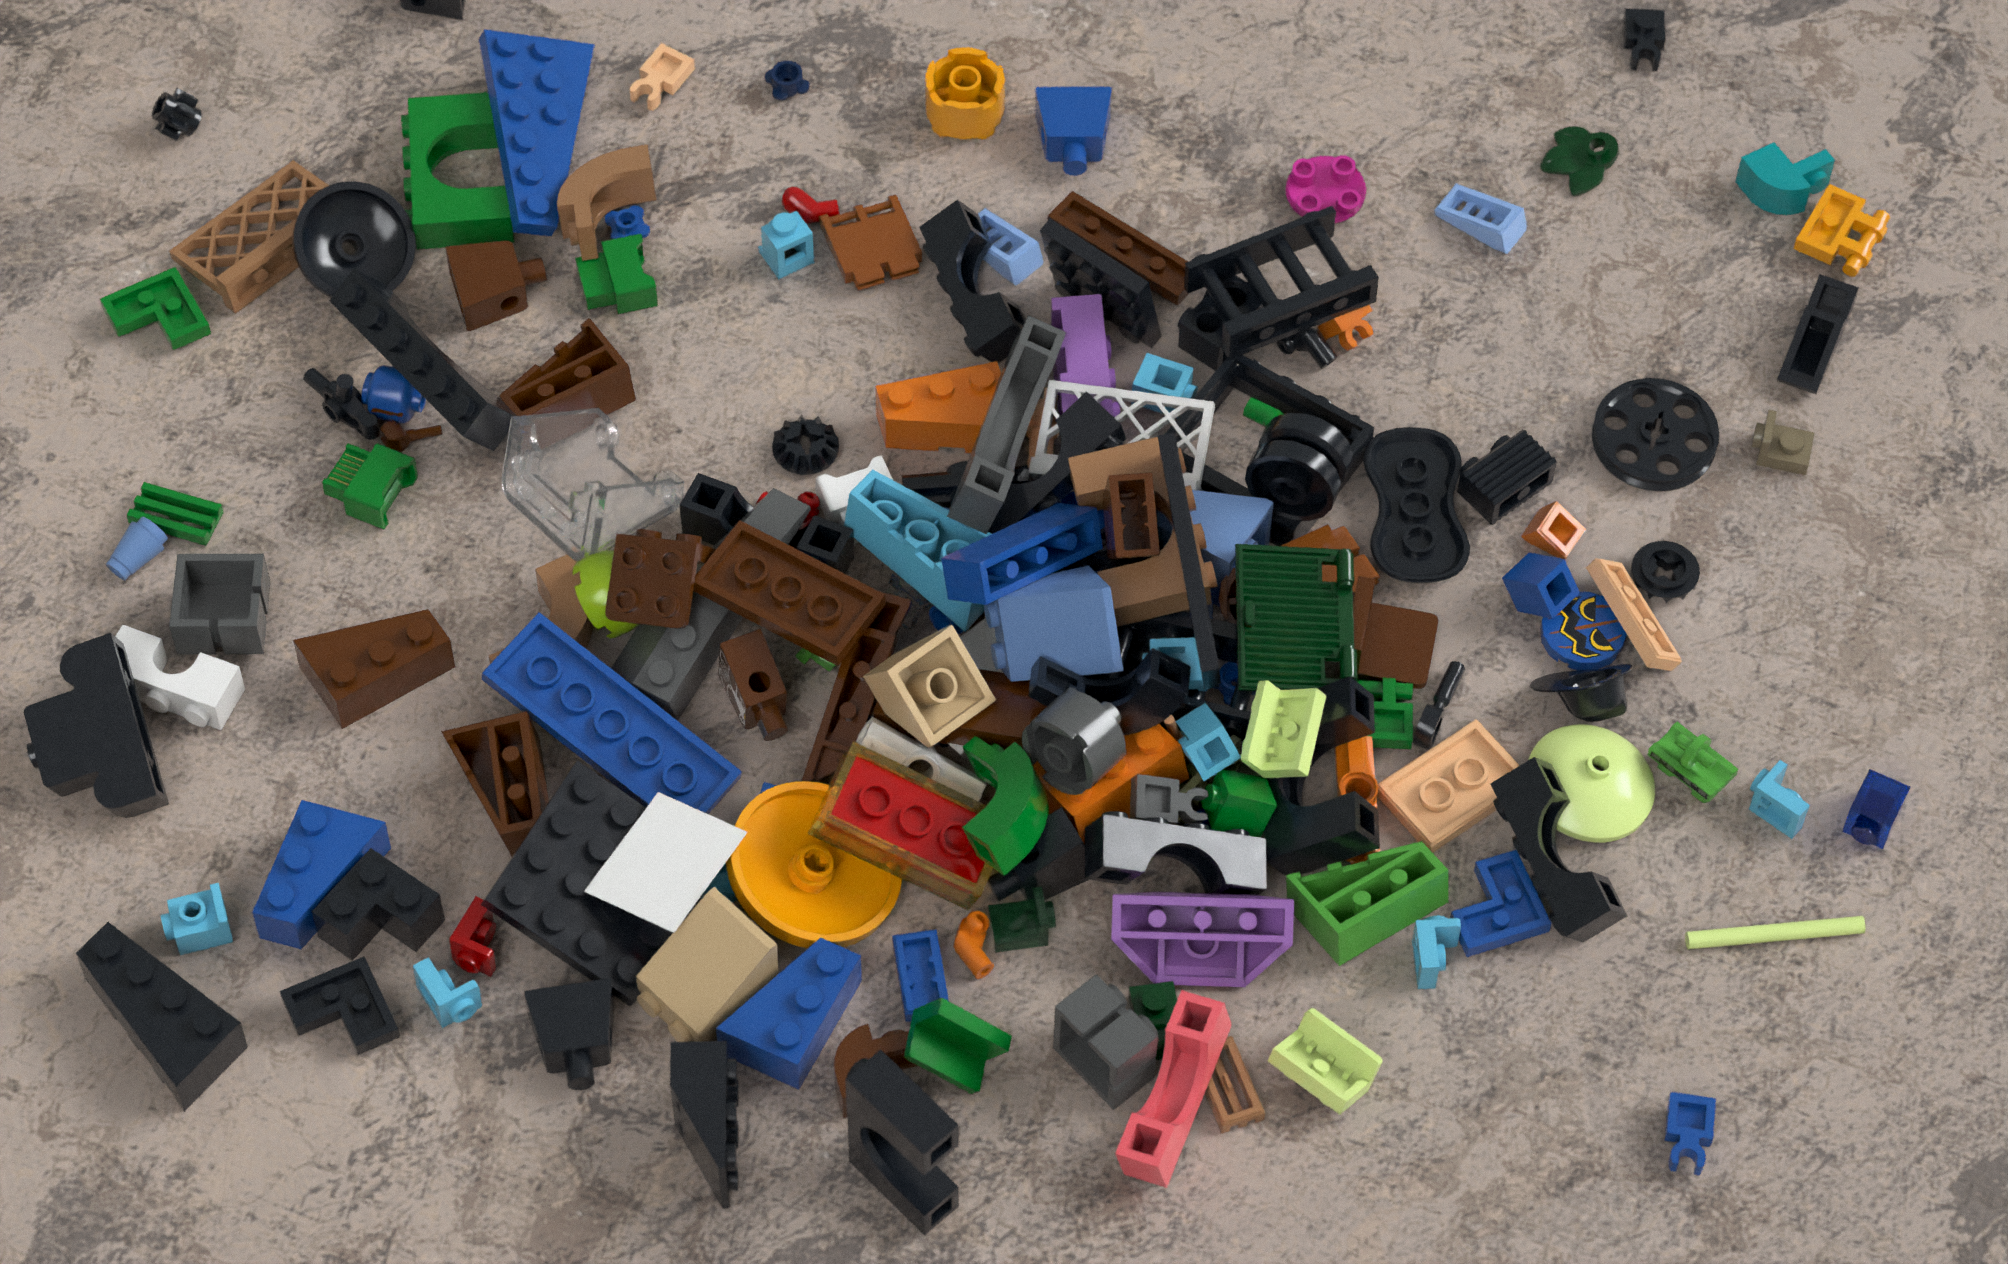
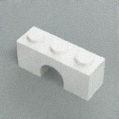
[115,625,245,730]

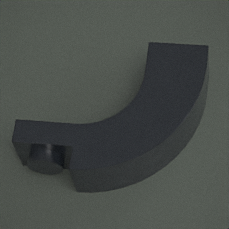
[1028,648,1191,735]

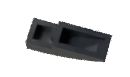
[1777,274,1859,394]

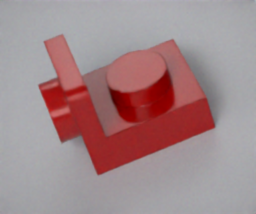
[449,896,496,977]

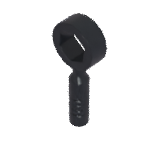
[1413,661,1465,750]

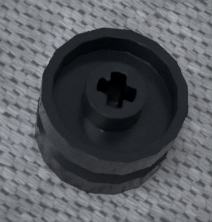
[1245,413,1353,521]

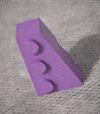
[1051,294,1121,424]

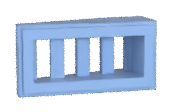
[1434,183,1527,254]
[978,208,1043,285]

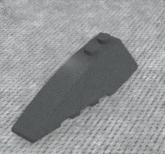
[611,488,811,721]

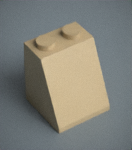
[636,887,779,1042]

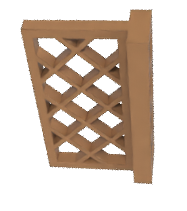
[169,160,329,314]

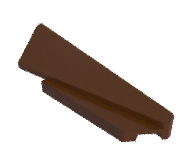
[802,591,913,782]

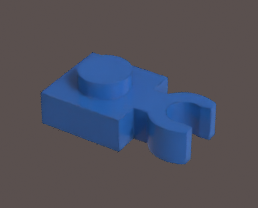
[1664,1092,1716,1175]

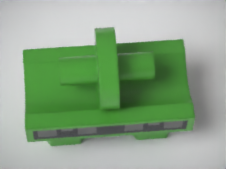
[1647,722,1738,803]

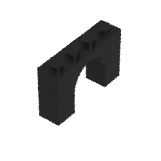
[1261,676,1380,876]
[845,1050,959,1236]

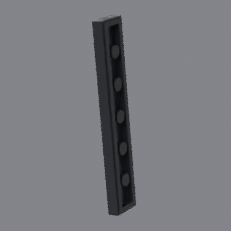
[1158,433,1221,690]

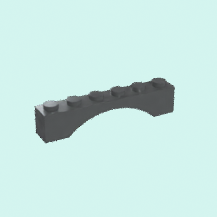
[947,315,1066,534]

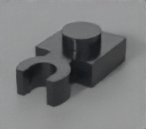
[1623,8,1666,71]

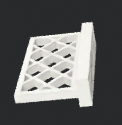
[1028,380,1215,491]

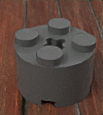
[1022,688,1126,795]

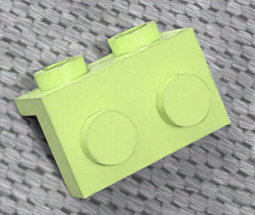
[1241,680,1326,778]
[1268,1008,1383,1115]

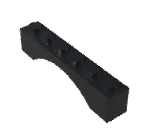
[330,268,519,451]

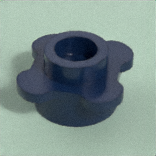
[765,61,810,101]

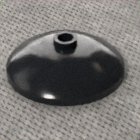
[292,181,416,298]

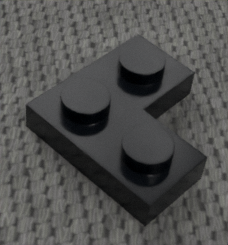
[280,956,400,1055]

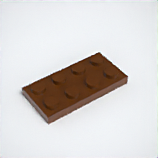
[693,520,886,666]

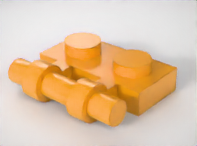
[1793,184,1890,277]

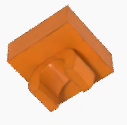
[1317,305,1373,351]

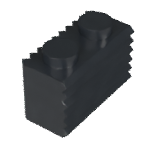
[1457,430,1557,525]

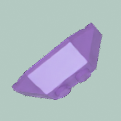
[1111,892,1294,987]

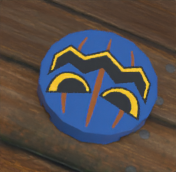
[1540,591,1627,670]

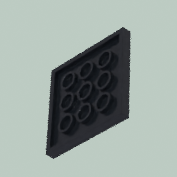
[481,760,702,1006]

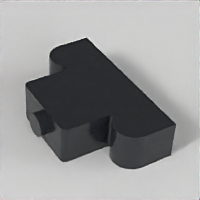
[24,633,169,818]

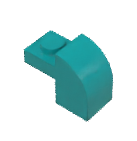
[1735,142,1835,215]

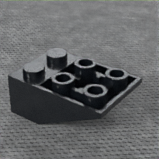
[670,1041,739,1208]

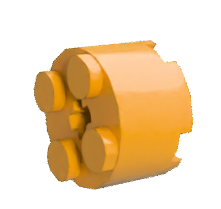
[925,47,1005,140]

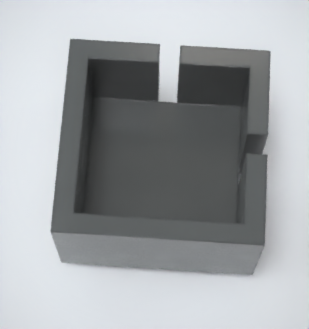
[169,554,271,654]
[1053,974,1158,1110]

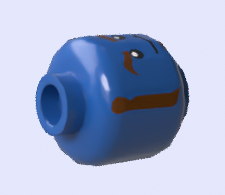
[361,365,426,423]

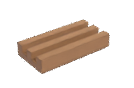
[1205,1036,1265,1134]

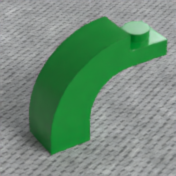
[962,736,1049,876]

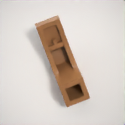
[557,144,656,261]
[489,551,593,664]

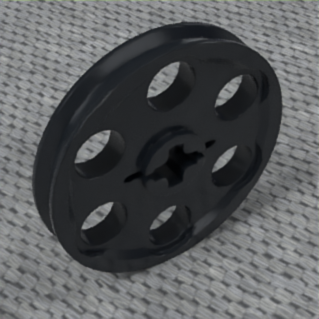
[1592,378,1719,491]

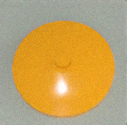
[726,781,902,948]

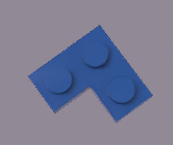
[1450,850,1551,957]

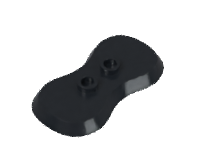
[1363,427,1470,584]

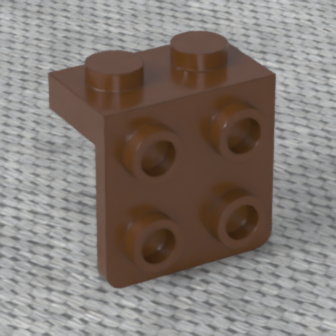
[605,529,716,629]
[1353,576,1439,689]

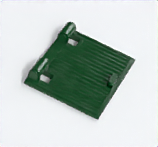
[1235,544,1358,691]

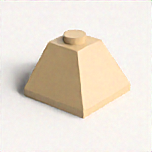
[863,625,996,747]

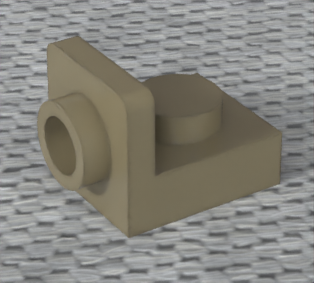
[1752,410,1815,475]

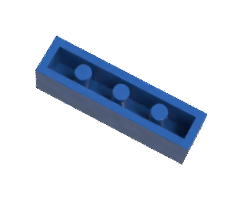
[941,503,1103,605]

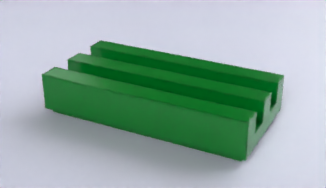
[126,482,224,546]

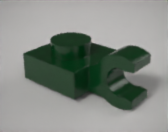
[1128,981,1177,1061]

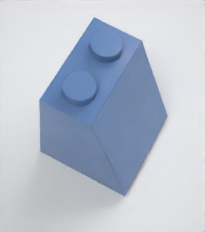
[1156,490,1274,607]
[984,566,1123,682]

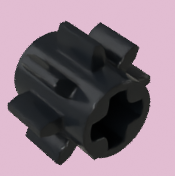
[151,88,202,141]

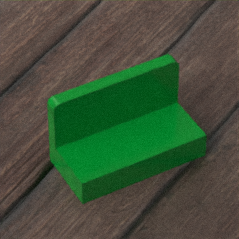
[904,998,1012,1094]

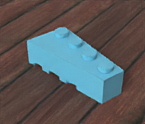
[844,469,991,632]

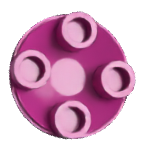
[1286,155,1366,224]

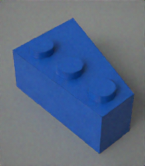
[252,800,391,950]
[716,937,862,1090]

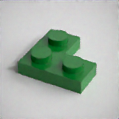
[100,267,211,350]

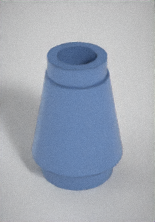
[106,516,168,581]

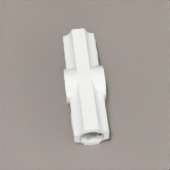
[853,717,987,811]

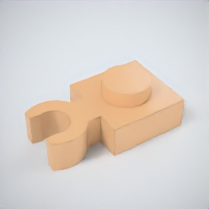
[630,43,695,111]

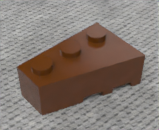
[499,318,636,454]
[293,609,455,729]
[441,711,549,857]

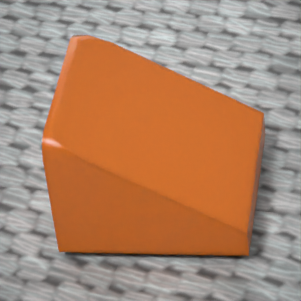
[1521,501,1586,559]

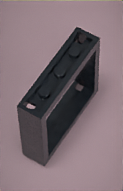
[1165,355,1375,546]

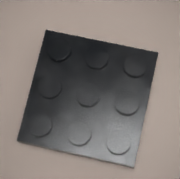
[1040,218,1162,348]

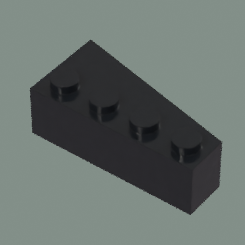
[76,922,248,1112]

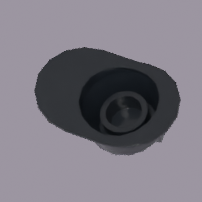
[1530,664,1632,722]

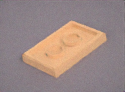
[1377,719,1520,853]

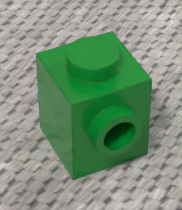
[1202,769,1277,837]

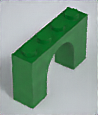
[401,92,514,250]

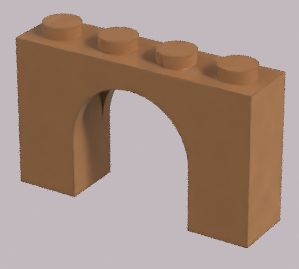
[1068,437,1217,627]

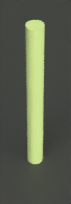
[1685,916,1866,949]

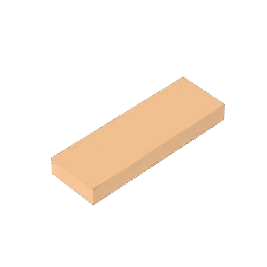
[1586,558,1682,671]

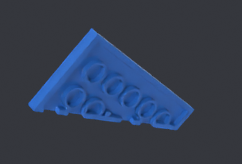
[479,29,595,237]

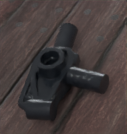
[303,368,380,440]

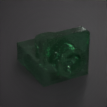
[988,887,1056,953]

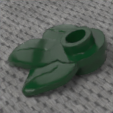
[1540,126,1619,196]

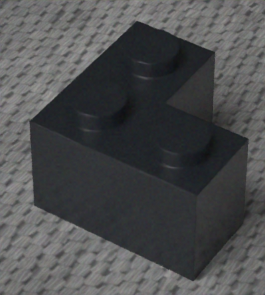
[312,848,445,961]

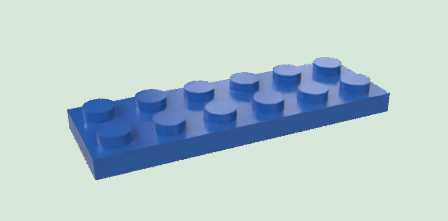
[482,612,742,814]

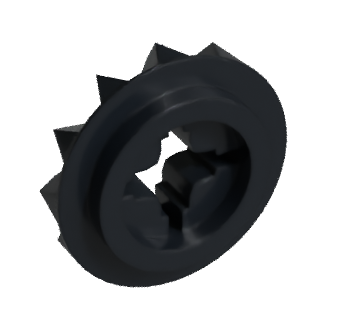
[772,415,839,475]
[1630,541,1700,603]

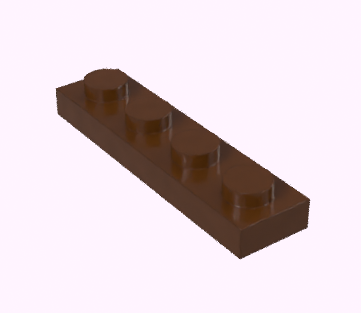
[1048,191,1188,306]

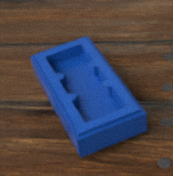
[892,929,949,1022]

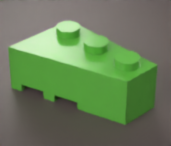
[1286,841,1449,966]

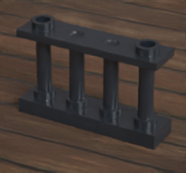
[1184,206,1379,360]
[1085,611,1252,741]

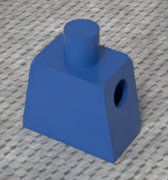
[1035,87,1112,176]

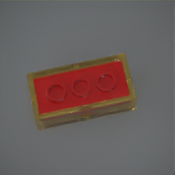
[807,741,993,911]

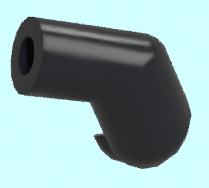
[1277,327,1338,369]

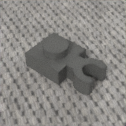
[1130,774,1208,825]

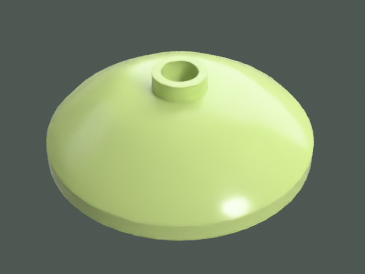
[1528,724,1655,843]

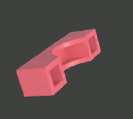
[1115,990,1232,1188]

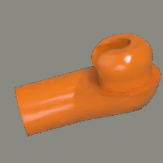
[953,911,994,979]

